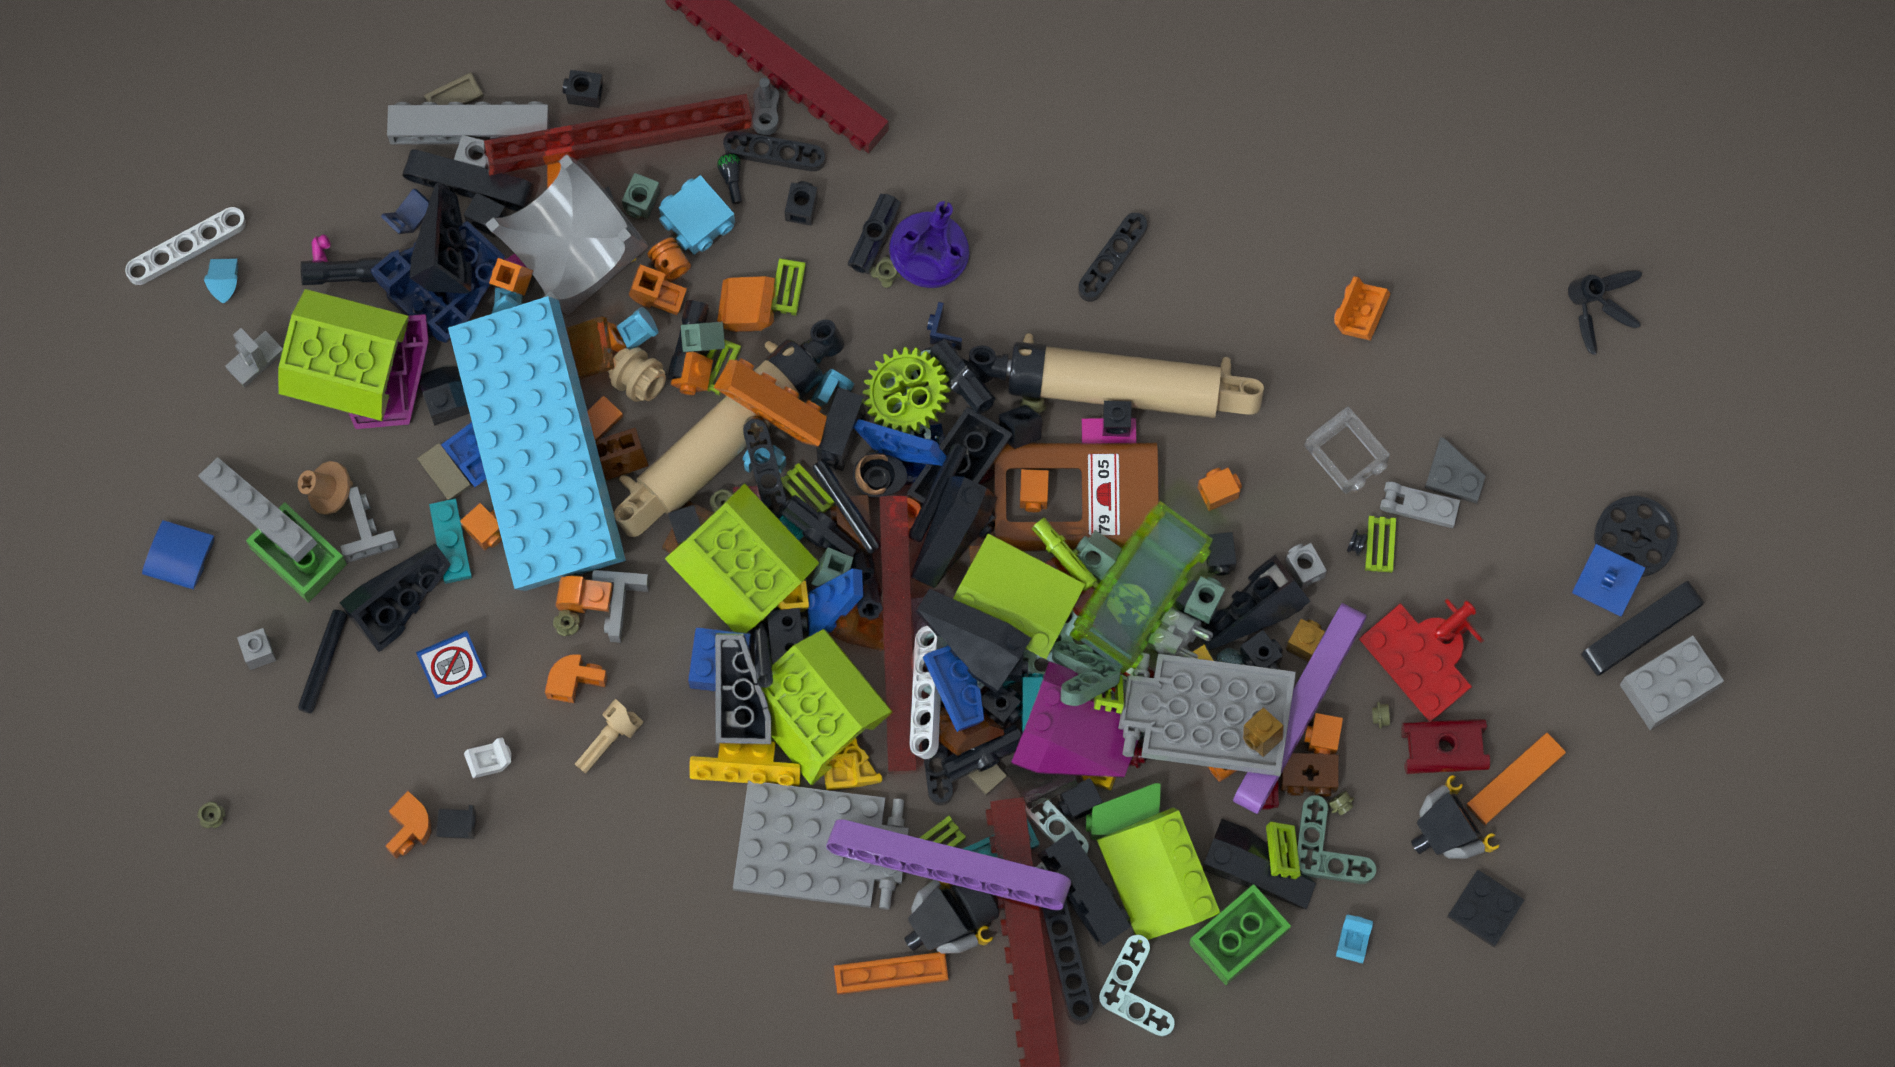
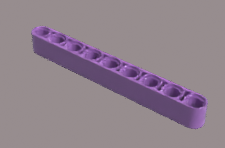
[1233,603,1367,814]
[826,819,1071,910]

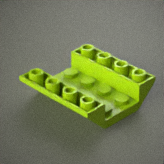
[278,289,409,421]
[665,483,819,633]
[762,629,893,785]

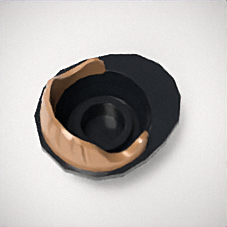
[852,452,907,498]

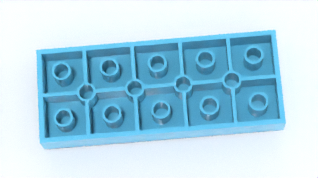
[448,296,626,591]

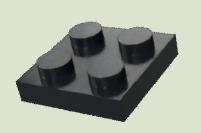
[1447,870,1525,947]

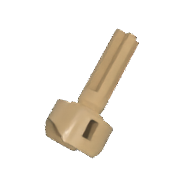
[575,699,644,773]

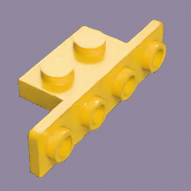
[690,742,800,787]

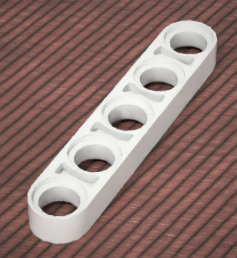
[125,207,246,285]
[910,626,943,759]

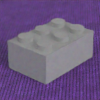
[1620,636,1724,730]

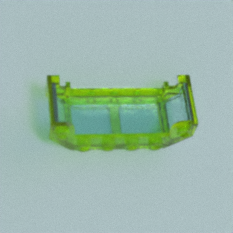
[1070,501,1213,674]

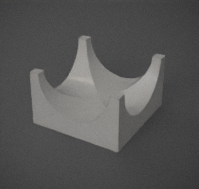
[485,155,649,315]

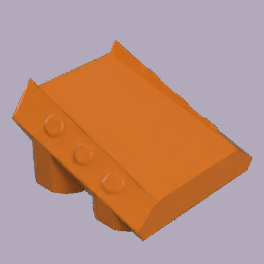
[717,276,775,332]

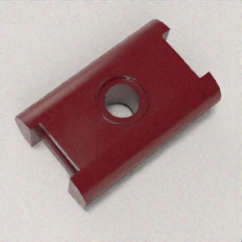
[1401,719,1490,774]

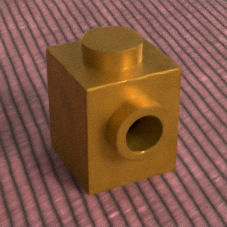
[1286,619,1325,662]
[1243,707,1284,757]

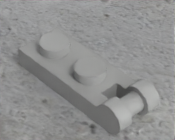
[1380,482,1460,528]

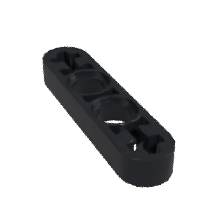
[723,131,825,172]
[1078,213,1147,302]
[743,416,787,519]
[920,704,953,805]

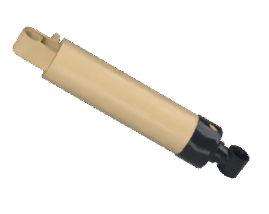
[614,319,845,537]
[968,333,1264,418]

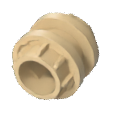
[608,347,666,402]

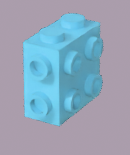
[659,175,735,255]

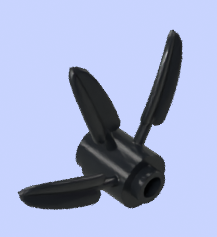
[1568,270,1642,355]

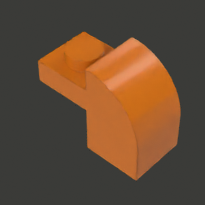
[629,264,687,315]
[555,576,613,613]
[545,654,608,703]
[386,791,431,859]

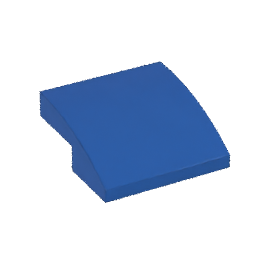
[441,422,486,488]
[142,520,214,590]

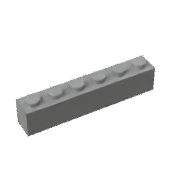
[387,101,550,144]

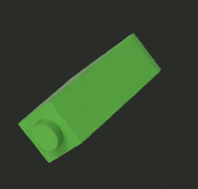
[1086,783,1161,840]

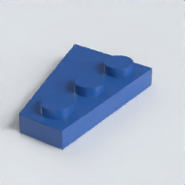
[854,419,947,466]
[807,569,863,637]
[922,645,984,732]

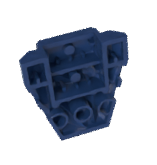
[371,221,505,343]

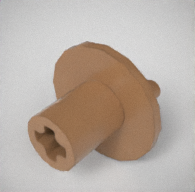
[298,461,353,515]

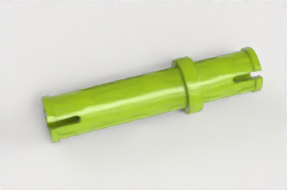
[1031,518,1097,591]

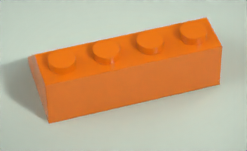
[713,358,827,446]

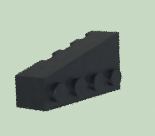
[1037,831,1131,947]

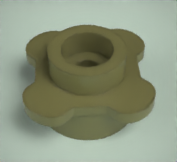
[871,257,901,288]

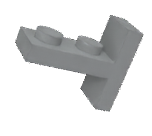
[225,328,283,388]
[340,487,399,563]
[592,570,649,643]

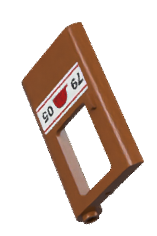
[993,443,1159,551]

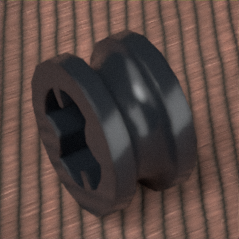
[1346,529,1368,556]

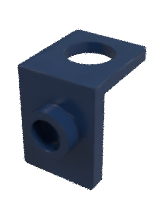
[381,189,429,234]
[927,302,962,350]

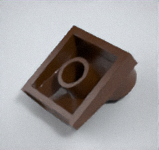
[939,707,1004,756]

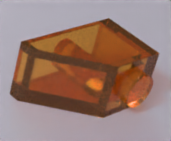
[829,608,895,652]

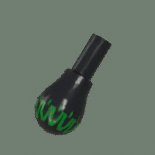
[717,153,743,204]

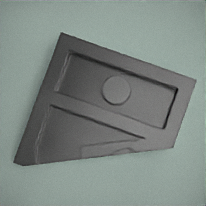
[1425,437,1485,504]

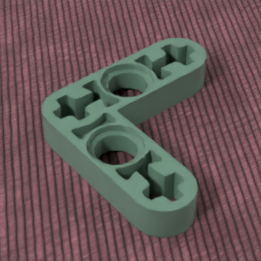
[1052,641,1121,706]
[1297,795,1376,884]

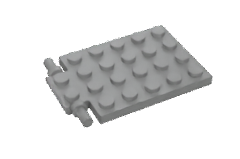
[1118,653,1296,776]
[733,780,909,910]

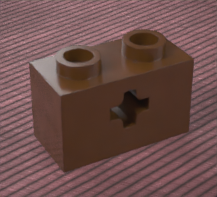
[595,427,649,481]
[1281,753,1339,797]

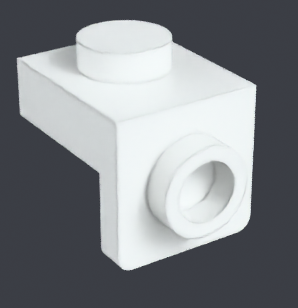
[464,737,511,778]

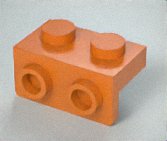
[1334,276,1390,341]

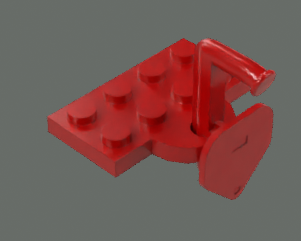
[1359,598,1485,721]

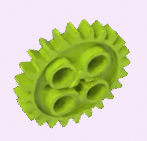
[863,347,951,434]

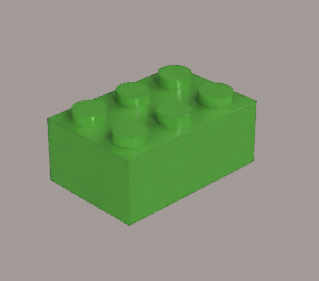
[246,502,347,603]
[1189,884,1291,986]

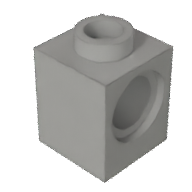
[454,135,497,169]
[1285,543,1327,589]
[237,628,276,670]

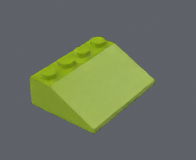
[953,533,1086,659]
[1097,807,1220,943]

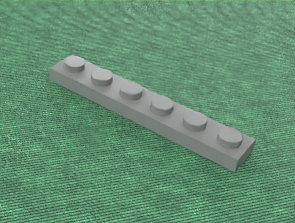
[198,457,317,563]

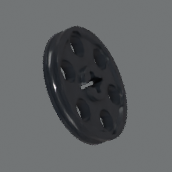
[1594,496,1677,577]

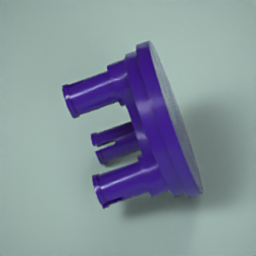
[889,201,969,288]

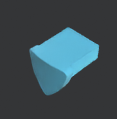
[204,259,238,303]
[492,288,523,314]
[616,307,658,350]
[811,369,854,406]

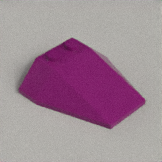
[348,314,429,429]
[1011,661,1141,778]

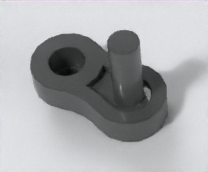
[752,78,780,136]

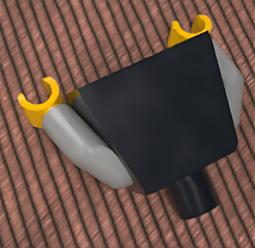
[1411,775,1499,859]
[904,880,993,954]

